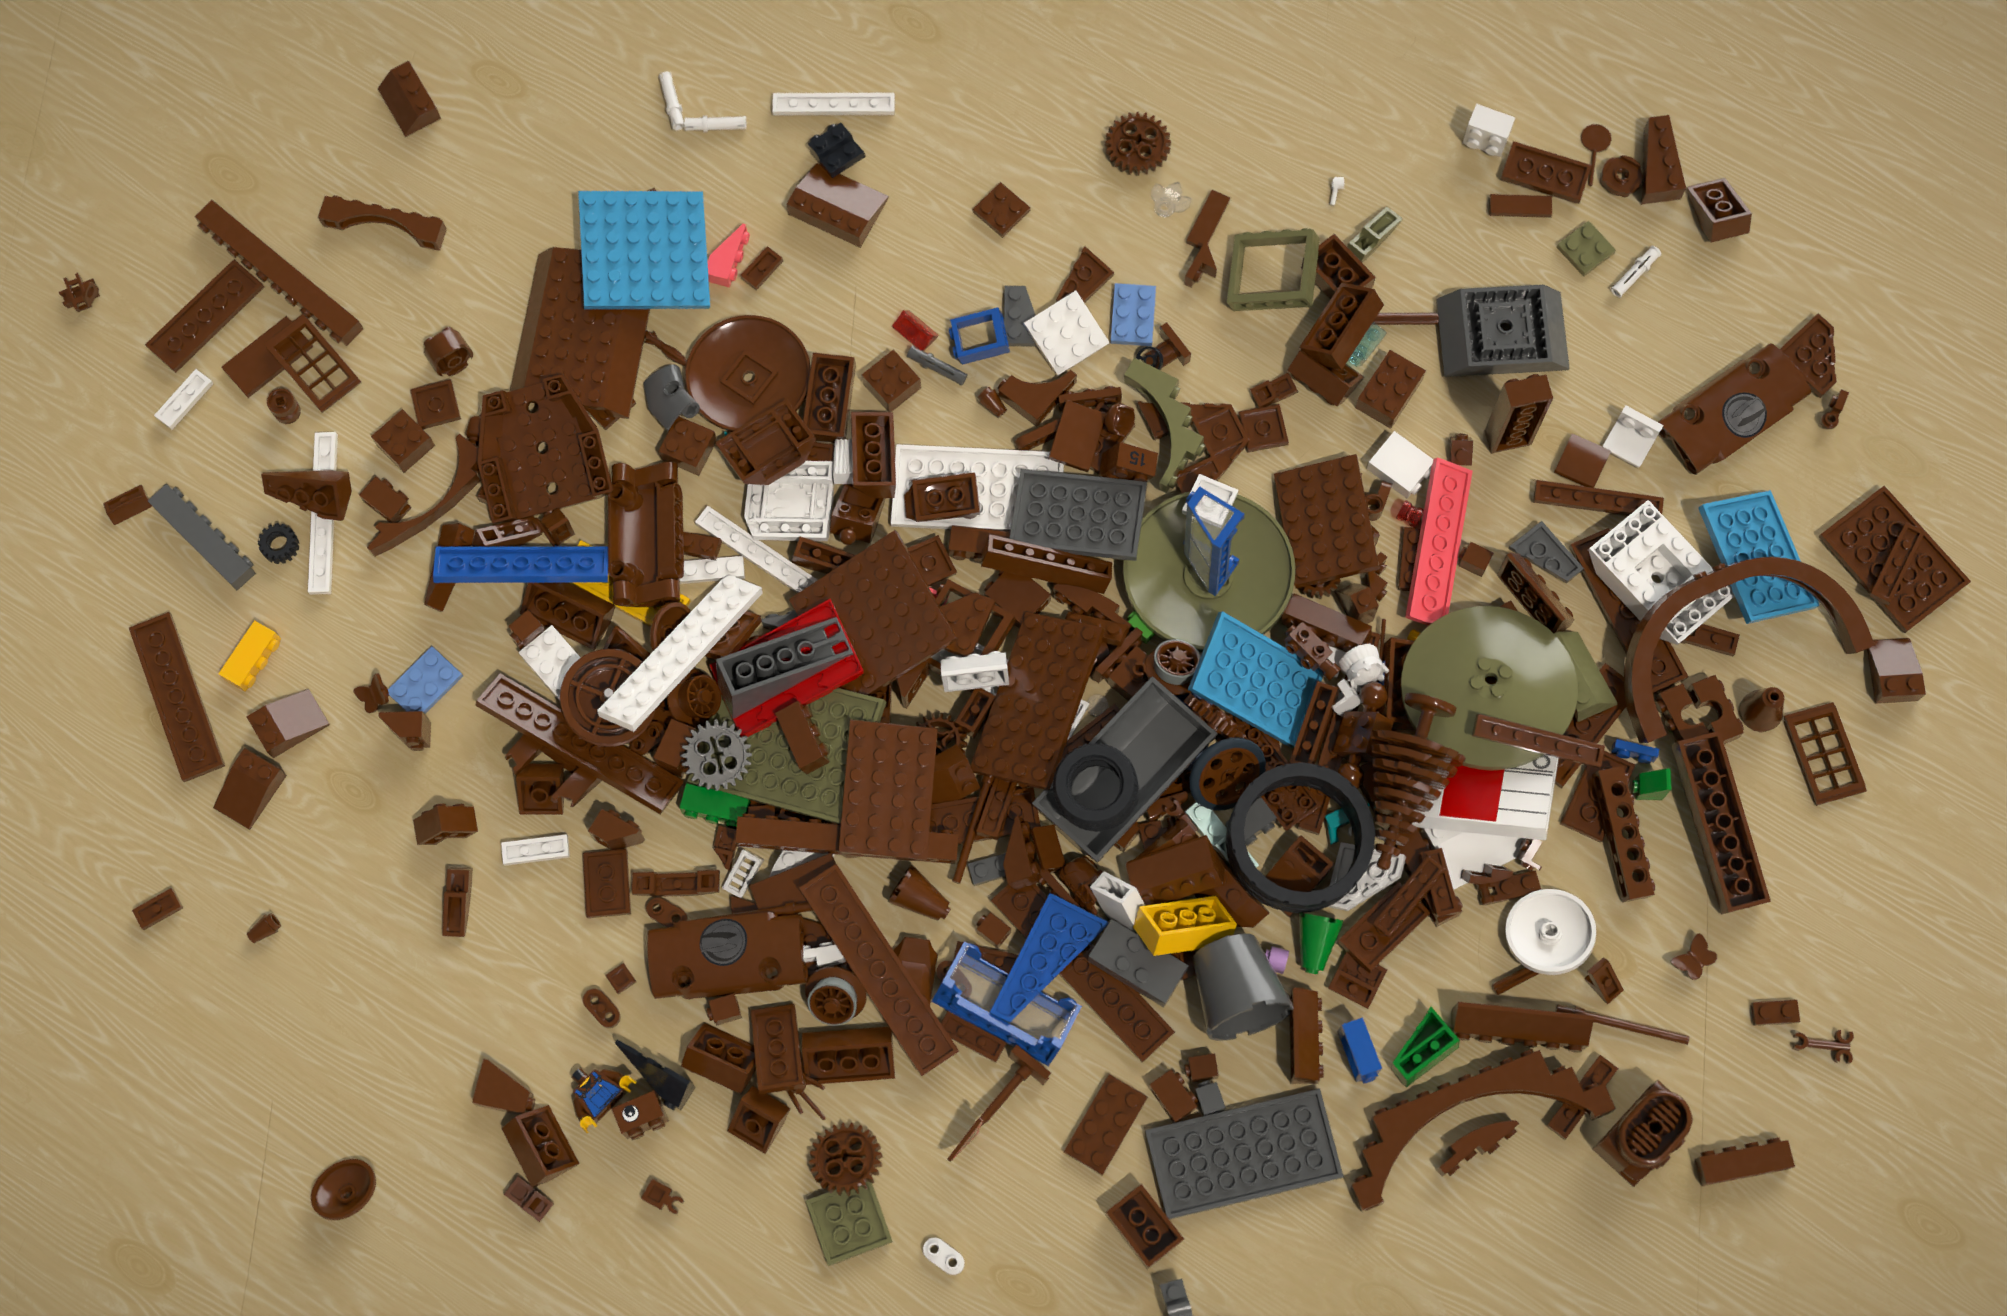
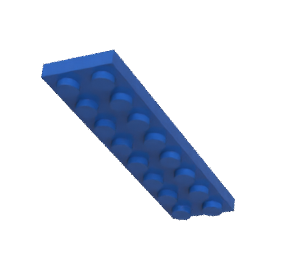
[433,547,608,583]

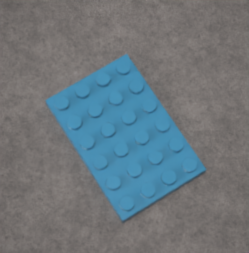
[1698,490,1820,624]
[1188,611,1324,748]

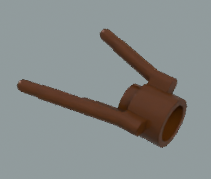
[787,1073,826,1120]

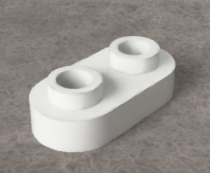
[923,1238,965,1275]

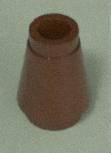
[977,387,1007,418]
[247,913,281,944]

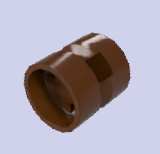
[267,388,301,424]

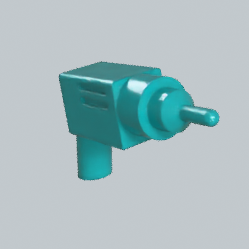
[1325,803,1370,845]

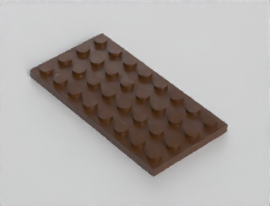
[971,612,1105,791]

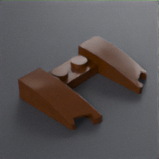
[505,735,602,807]

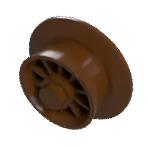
[667,669,721,729]

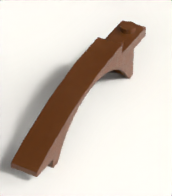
[367,434,481,557]

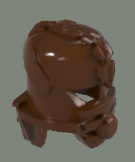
[1059,856,1103,915]

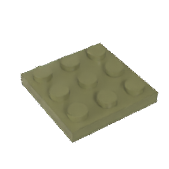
[806,1181,893,1266]

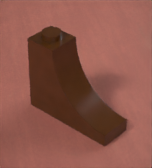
[998,369,1077,427]

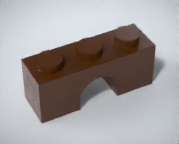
[1687,675,1744,744]
[1655,683,1709,743]

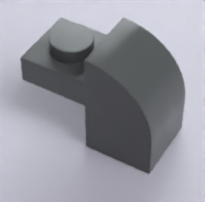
[1160,1278,1193,1316]

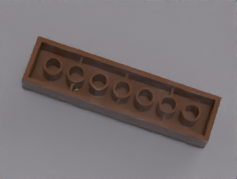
[1671,731,1771,915]

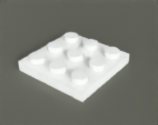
[1023,291,1110,376]

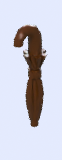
[645,330,687,366]

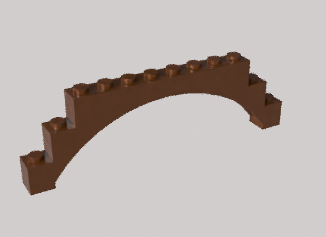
[1351,1049,1616,1212]

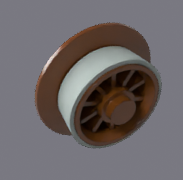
[1145,639,1201,695]
[805,967,867,1026]

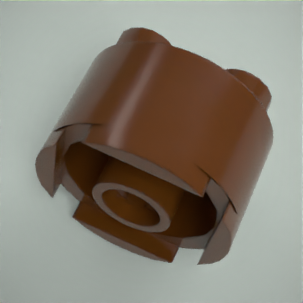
[424,327,473,376]

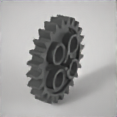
[680,720,752,791]

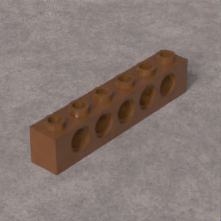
[1592,766,1655,903]

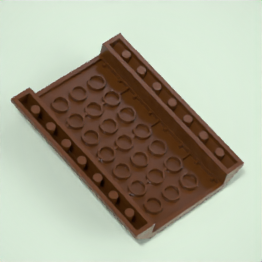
[510,247,650,419]

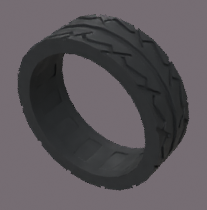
[1225,763,1375,913]

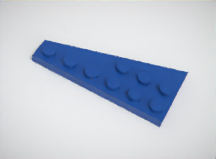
[990,893,1109,1023]

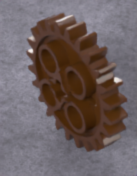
[1105,111,1171,176]
[1184,693,1246,739]
[809,1123,883,1196]

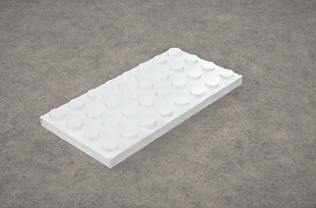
[891,444,1064,532]

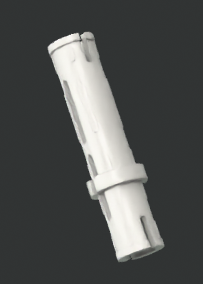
[659,72,685,130]
[685,116,746,132]
[1611,246,1661,298]

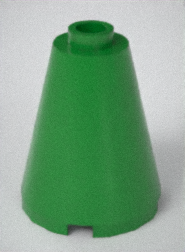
[1299,912,1343,975]

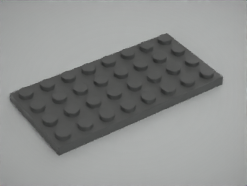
[1145,1089,1344,1220]

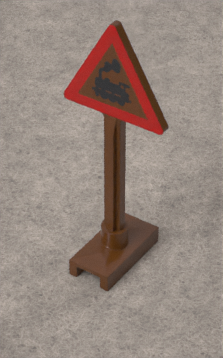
[947,1045,1051,1162]

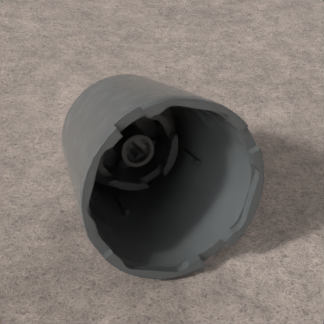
[1193,934,1294,1041]

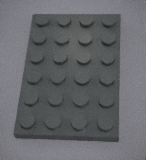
[1009,469,1147,561]

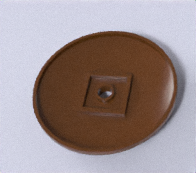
[685,315,811,432]

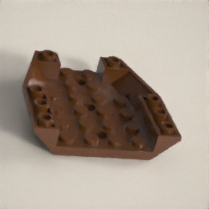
[477,374,614,524]

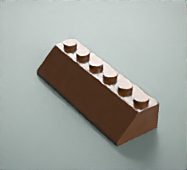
[1451,1002,1594,1052]

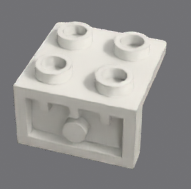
[1602,406,1663,468]

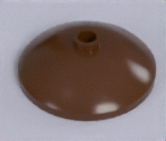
[650,602,691,651]
[311,1159,376,1220]

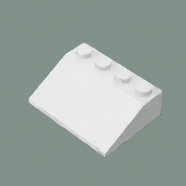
[1420,828,1524,890]

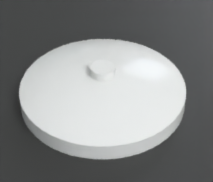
[1506,889,1596,975]

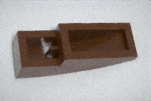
[442,867,473,937]

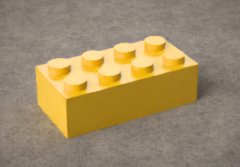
[1133,896,1237,956]

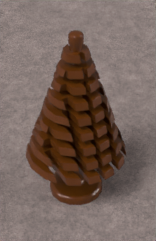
[1371,693,1466,870]

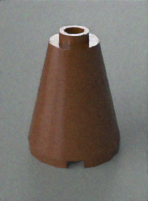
[1739,687,1785,733]
[887,864,951,921]

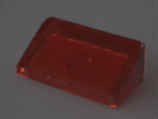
[892,310,939,351]

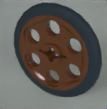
[1189,738,1266,811]

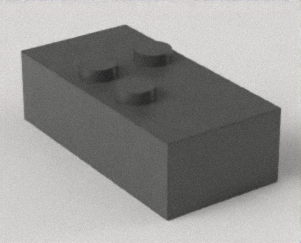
[1088,919,1188,1008]

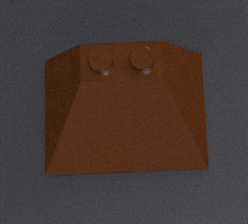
[715,399,816,485]

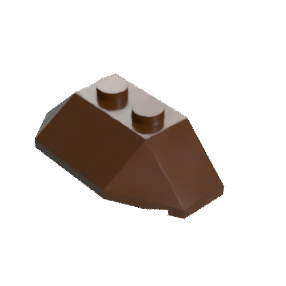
[1194,849,1270,928]

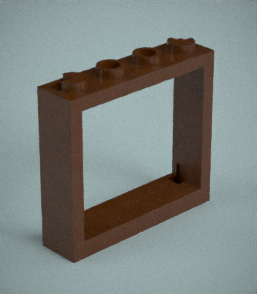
[926,579,1016,693]

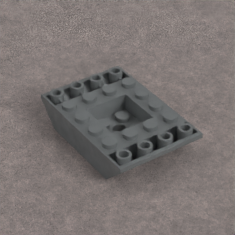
[1436,284,1570,377]

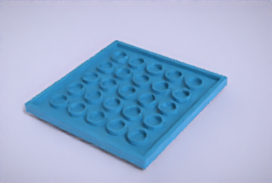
[578,191,710,309]

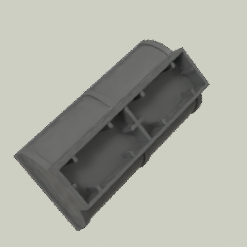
[1032,676,1218,863]

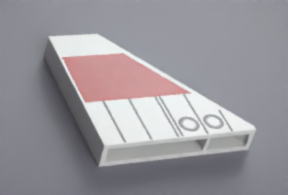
[1412,755,1559,841]

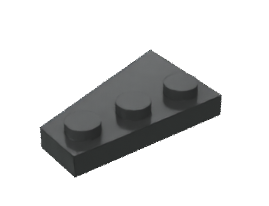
[1004,286,1037,347]

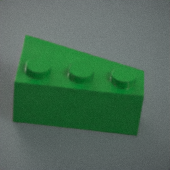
[1392,1006,1460,1088]

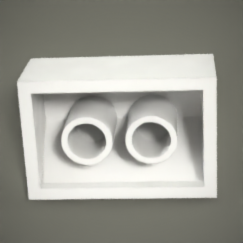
[941,651,1009,692]

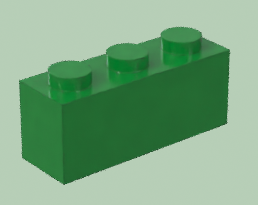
[680,783,751,829]

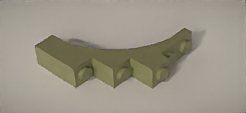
[1124,358,1206,493]

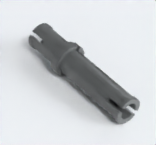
[907,346,968,385]

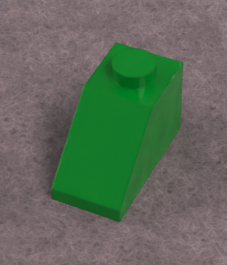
[1632,768,1671,800]

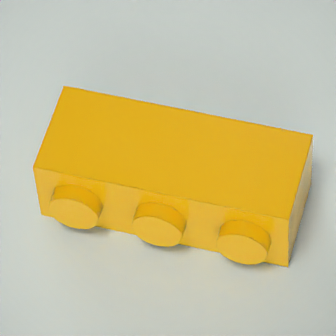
[218,620,281,692]

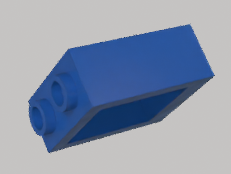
[949,307,1010,365]
[1337,1017,1382,1084]

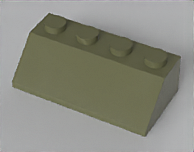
[1554,632,1617,722]

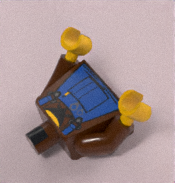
[571,1068,636,1133]

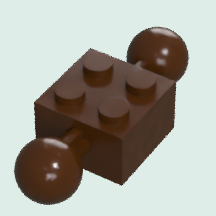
[1333,682,1393,789]

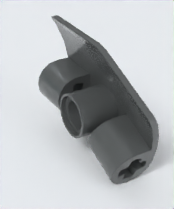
[643,365,700,431]

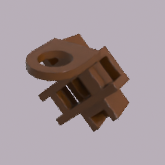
[59,273,100,312]

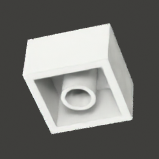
[1463,104,1515,157]

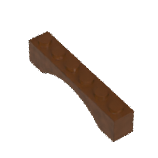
[318,195,447,251]

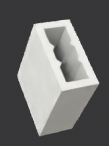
[1367,431,1433,499]
[1090,871,1145,934]

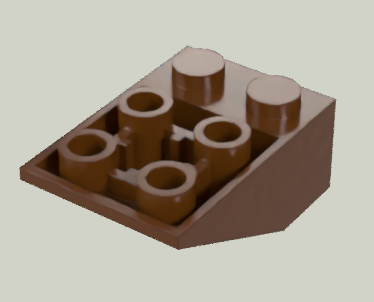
[1265,835,1334,917]

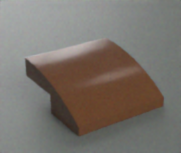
[1554,433,1611,488]
[1328,951,1387,1009]

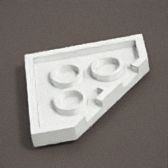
[1328,842,1406,911]

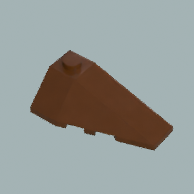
[261,470,352,521]

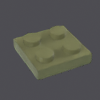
[1556,221,1616,277]

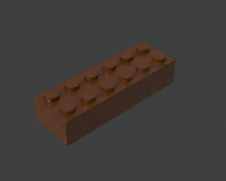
[1484,374,1553,454]

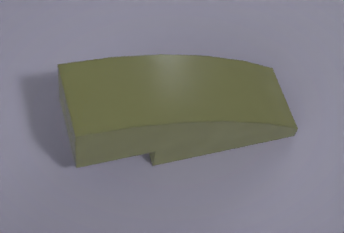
[1347,207,1402,263]

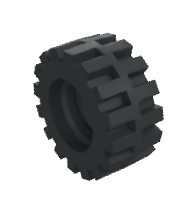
[258,523,299,564]

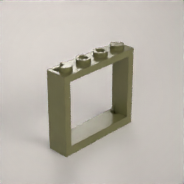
[1227,228,1320,311]

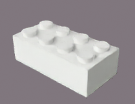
[518,625,581,703]

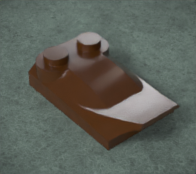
[904,472,980,522]
[894,937,938,1006]

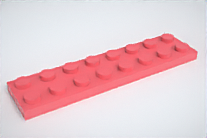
[1405,457,1473,626]

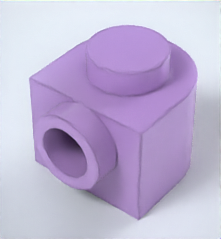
[1265,946,1289,974]

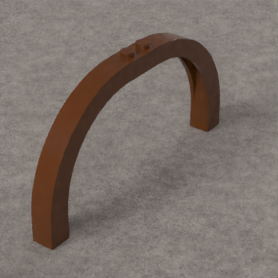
[1624,557,1875,743]

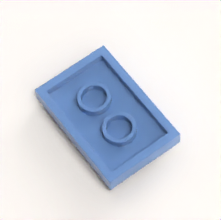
[1111,283,1156,346]
[388,646,463,714]

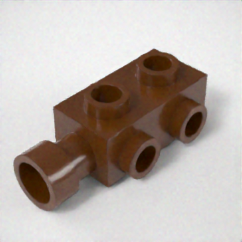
[1283,622,1341,681]

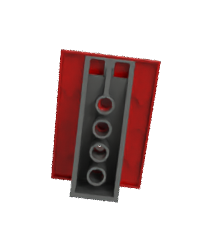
[710,599,864,738]

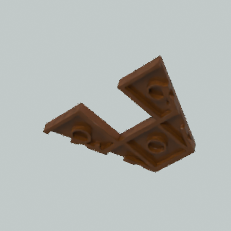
[1137,401,1249,494]

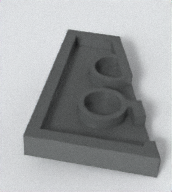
[1508,521,1584,584]

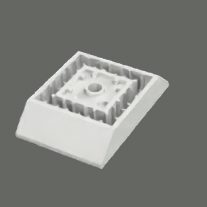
[1588,500,1735,645]

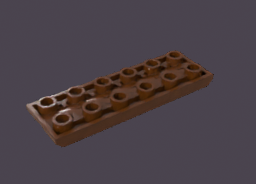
[1215,714,1321,831]

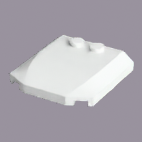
[744,461,834,541]

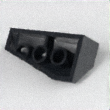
[615,1039,696,1111]

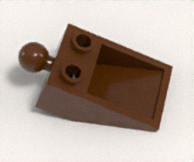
[830,484,886,545]

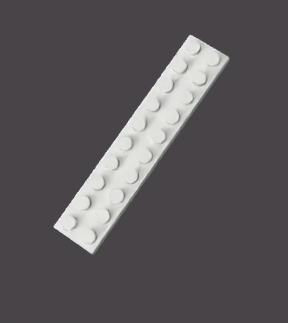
[597,575,763,732]

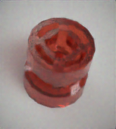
[1396,500,1424,528]

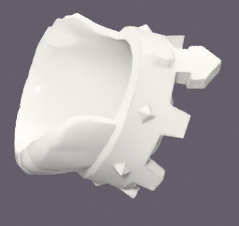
[1339,644,1389,693]

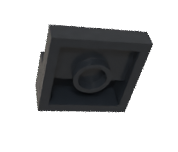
[808,123,866,178]

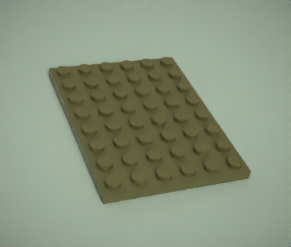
[687,688,886,824]

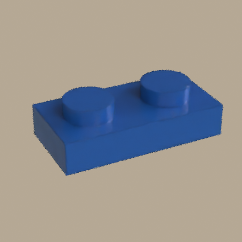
[1611,739,1660,764]

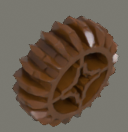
[916,713,968,755]

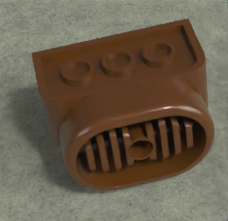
[1592,1080,1693,1187]

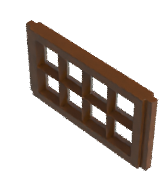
[264,314,362,413]
[1783,702,1867,806]

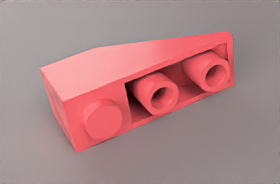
[708,224,750,287]

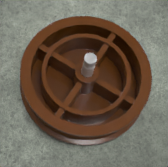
[560,649,656,747]

